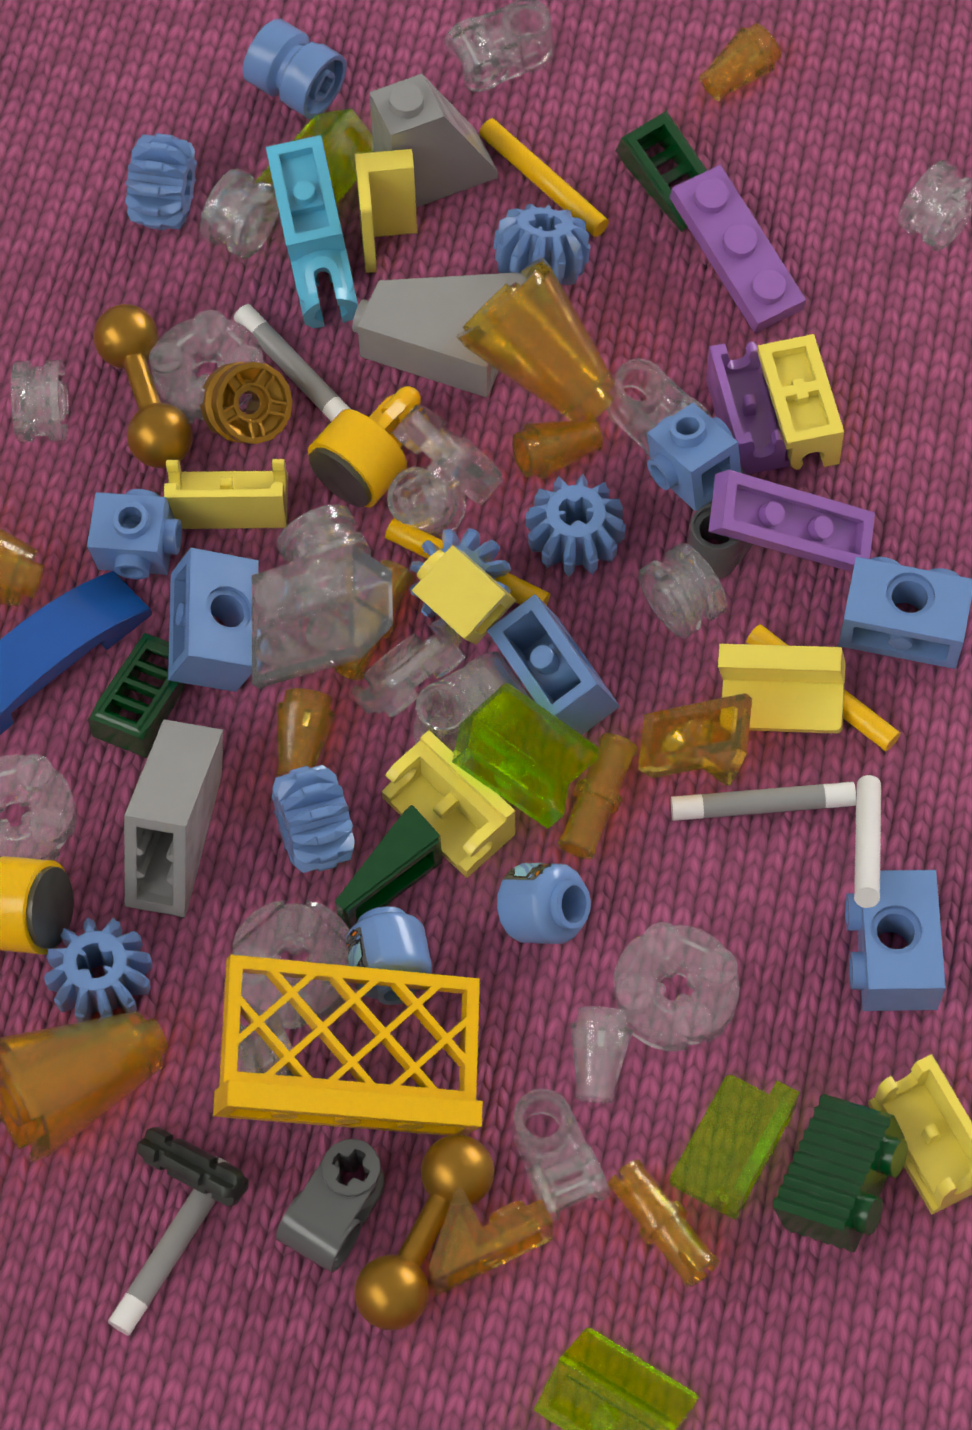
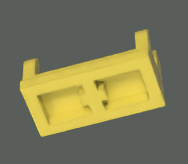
[757,334,844,470]
[164,459,288,529]
[382,730,515,878]
[868,1054,972,1215]

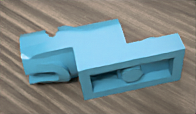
[266,135,358,328]

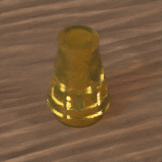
[699,23,782,101]
[512,417,603,479]
[276,688,336,777]

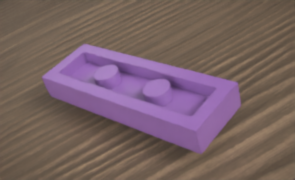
[670,164,806,334]
[709,470,875,572]

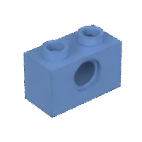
[168,548,265,692]
[838,557,972,669]
[487,594,620,742]
[845,870,946,1011]

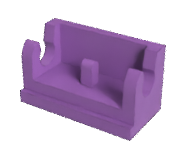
[706,342,790,474]

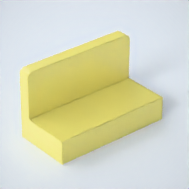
[355,149,417,273]
[718,644,846,734]

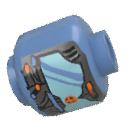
[497,863,591,944]
[345,906,432,1005]

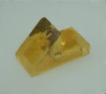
[638,693,752,786]
[429,1187,553,1296]

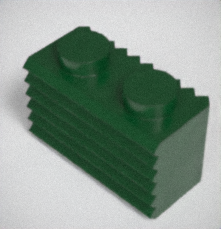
[773,1094,908,1252]

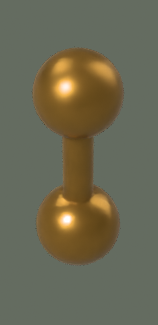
[93,304,193,468]
[354,1135,494,1330]

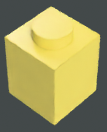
[411,545,516,645]

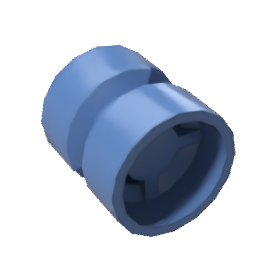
[242,19,347,119]

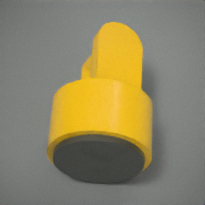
[308,386,422,507]
[0,856,74,955]

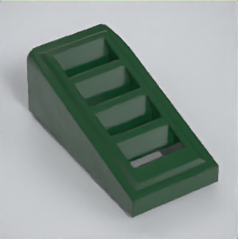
[615,111,708,232]
[88,633,186,758]
[335,805,442,933]

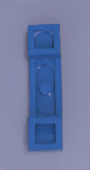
[0,571,152,735]

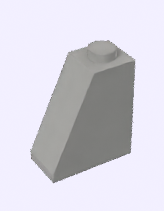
[369,74,498,207]
[352,272,527,398]
[124,719,223,917]

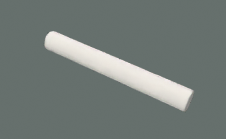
[854,775,881,908]

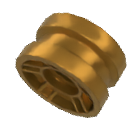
[200,362,293,444]

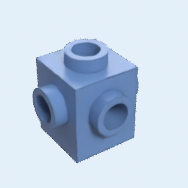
[647,402,741,512]
[87,489,182,579]

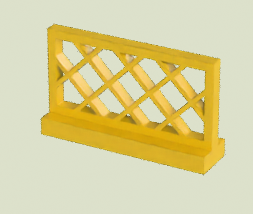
[213,955,483,1136]

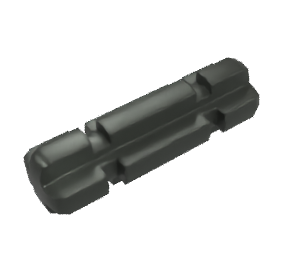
[137,1127,249,1206]

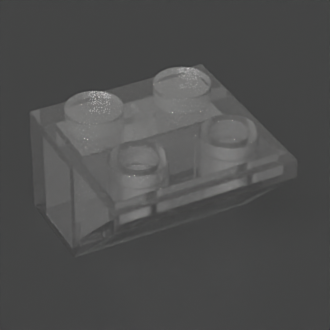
[252,544,393,688]

